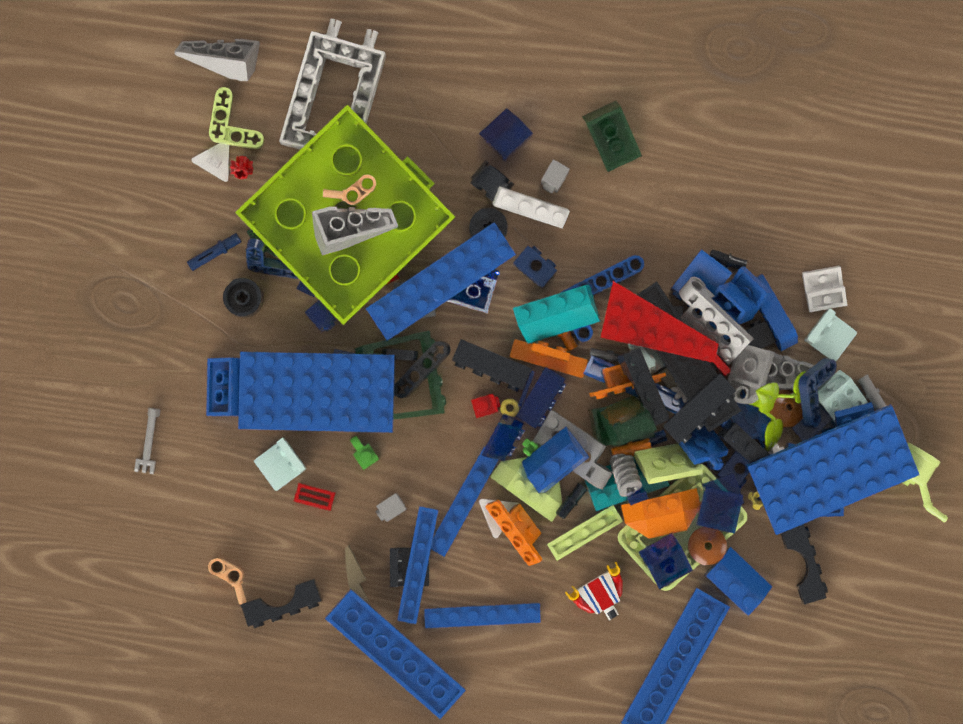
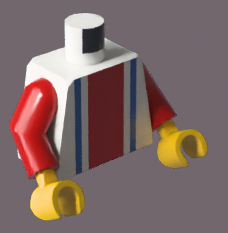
[565,562,623,620]

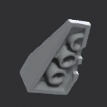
[174,39,260,81]

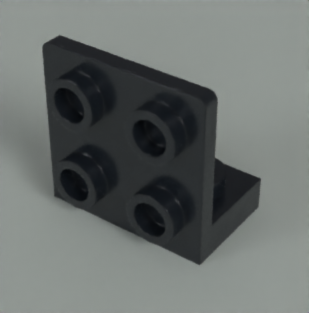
[390,547,429,587]

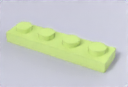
[547,505,623,561]

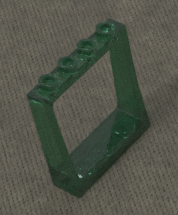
[354,330,446,420]

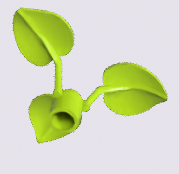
[749,371,807,451]

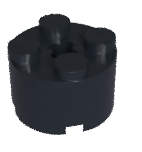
[470,160,515,202]
[469,208,508,238]
[223,278,264,318]

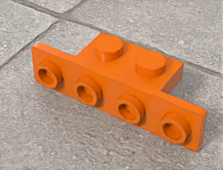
[510,339,588,378]
[589,364,666,399]
[485,500,542,566]

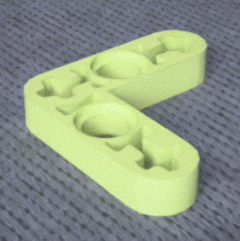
[209,87,264,149]

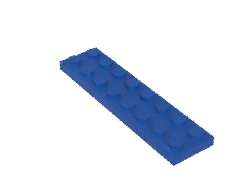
[366,222,516,341]
[621,588,730,724]
[325,589,466,719]

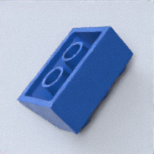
[206,358,240,416]
[522,426,589,493]
[704,547,772,616]

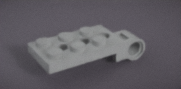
[679,277,754,365]
[533,410,613,490]

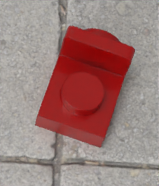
[471,393,501,419]

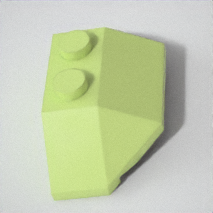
[490,457,563,522]

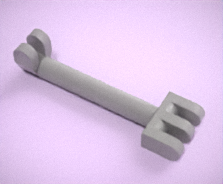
[134,407,161,475]

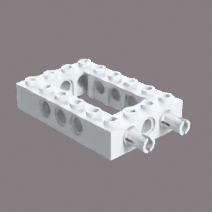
[279,19,386,150]

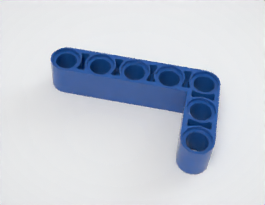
[561,255,644,342]

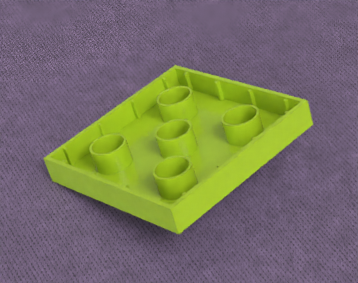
[235,105,455,325]

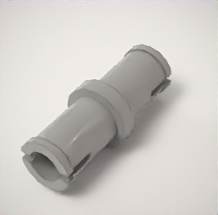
[857,374,886,410]

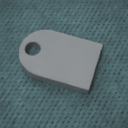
[728,345,775,404]

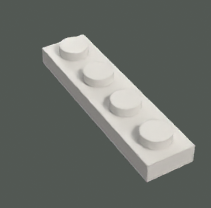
[492,186,570,229]

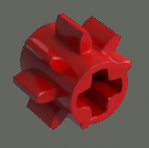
[230,156,253,179]

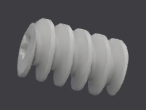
[609,454,642,497]

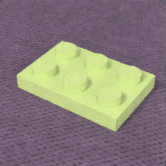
[634,444,703,484]

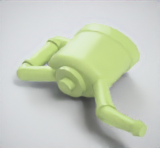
[902,442,948,522]

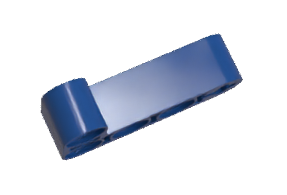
[756,274,798,352]

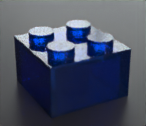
[695,486,743,534]

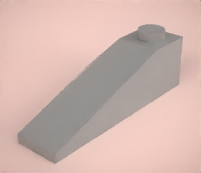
[312,206,398,255]
[745,350,820,392]

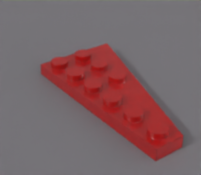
[601,281,719,363]

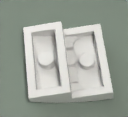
[802,266,847,312]

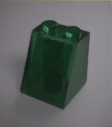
[598,395,657,446]

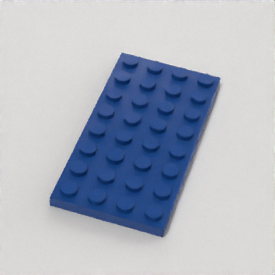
[238,352,395,433]
[747,404,920,535]

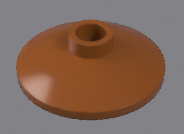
[769,390,803,428]
[688,526,727,565]

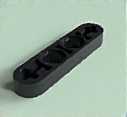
[394,341,451,398]

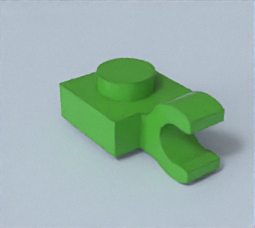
[350,436,379,470]
[522,438,538,457]

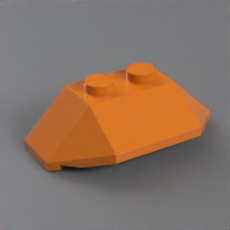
[621,488,701,539]

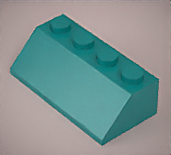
[513,285,601,344]
[584,457,669,511]

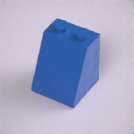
[671,249,732,312]

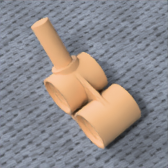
[323,175,376,205]
[208,558,247,605]

